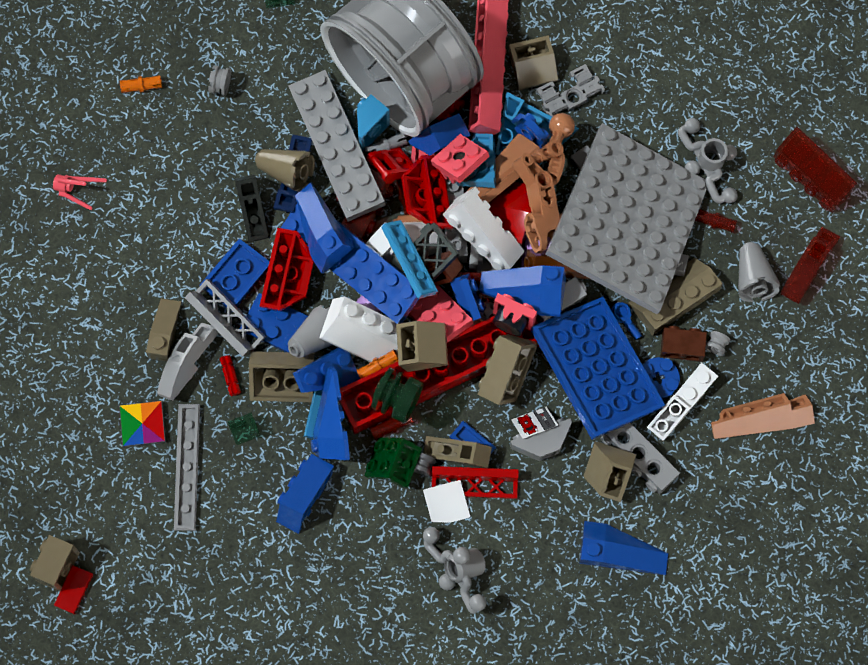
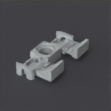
[536,64,605,117]

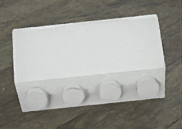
[319,296,398,362]

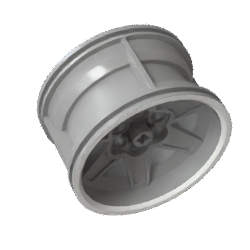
[320,0,484,137]

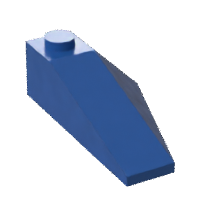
[295,183,354,274]
[479,265,566,317]
[579,521,668,575]

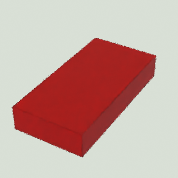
[54,565,93,615]

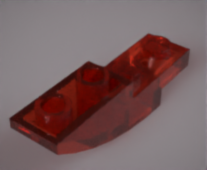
[780,227,840,304]

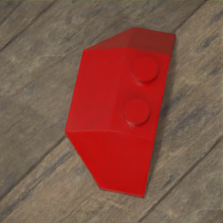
[401,155,453,229]
[260,228,314,311]

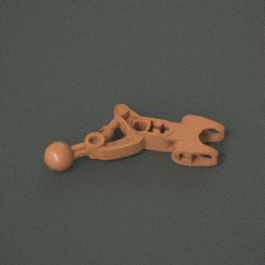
[513,113,575,253]

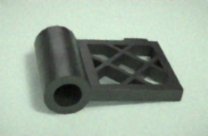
[391,223,460,281]

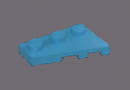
[456,133,496,188]

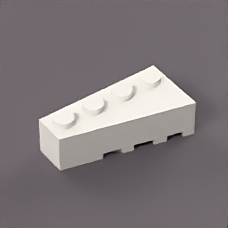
[443,186,524,270]

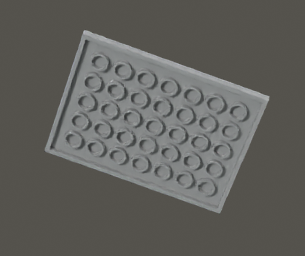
[545,123,707,314]

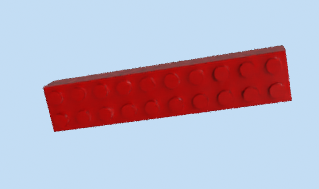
[338,316,540,435]

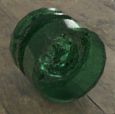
[371,367,424,424]

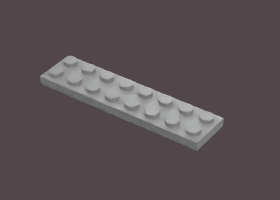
[288,70,386,221]

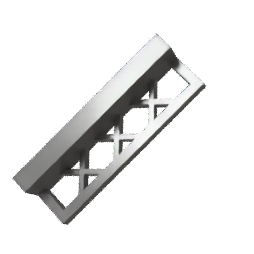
[185,279,266,357]

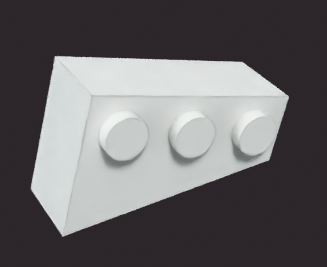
[366,222,443,263]

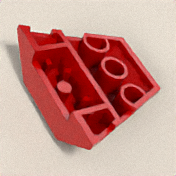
[489,182,532,245]

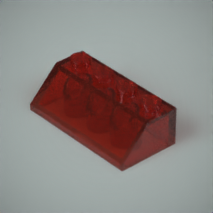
[773,127,857,213]

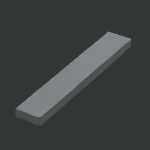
[174,404,200,531]

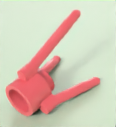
[53,174,107,210]

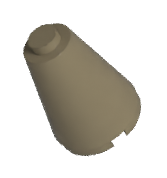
[255,149,315,192]

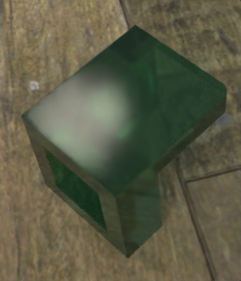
[228,412,260,445]

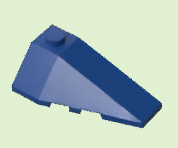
[311,367,350,460]

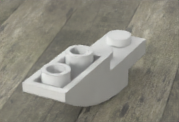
[647,362,718,441]

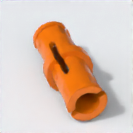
[120,75,162,93]
[357,349,398,378]

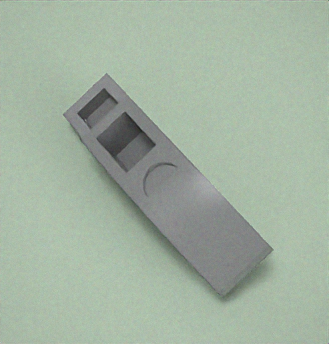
[157,323,219,401]

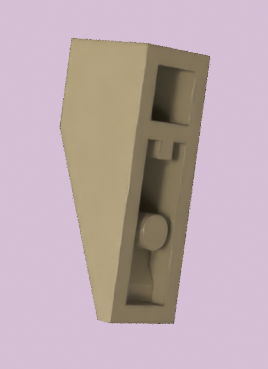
[146,298,182,361]
[423,436,492,468]

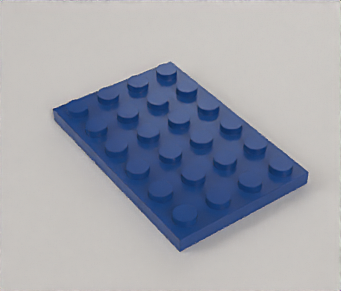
[530,297,665,440]

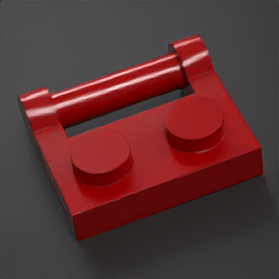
[366,148,413,184]

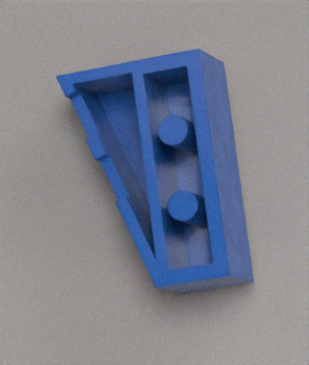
[276,454,334,534]

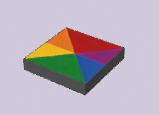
[119,400,166,448]

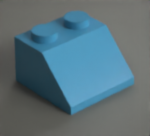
[357,94,390,152]

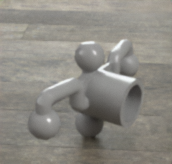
[678,118,738,204]
[423,527,487,614]

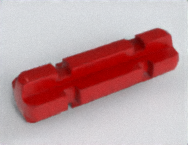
[220,355,241,396]

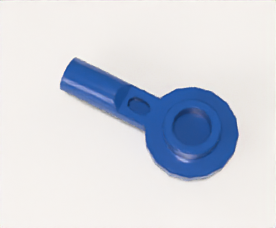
[611,302,642,341]

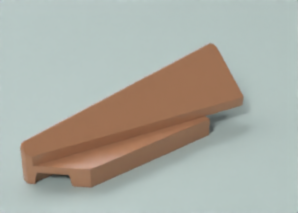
[466,134,540,203]
[711,393,815,439]

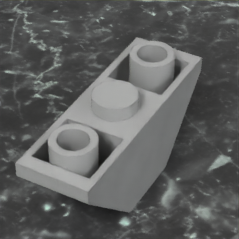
[510,418,572,461]

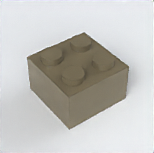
[30,535,80,592]

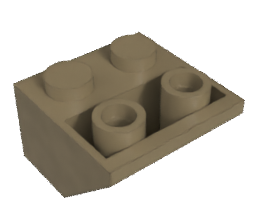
[508,35,558,91]
[396,321,448,372]
[583,441,636,502]

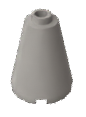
[738,242,780,302]
[288,305,333,358]

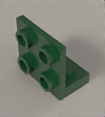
[364,437,422,488]

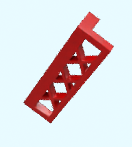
[431,466,519,499]

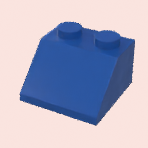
[408,114,470,156]

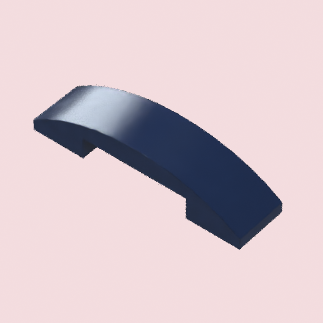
[273,135,312,213]

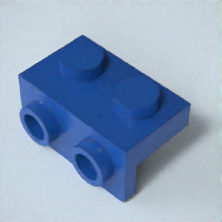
[450,273,485,321]

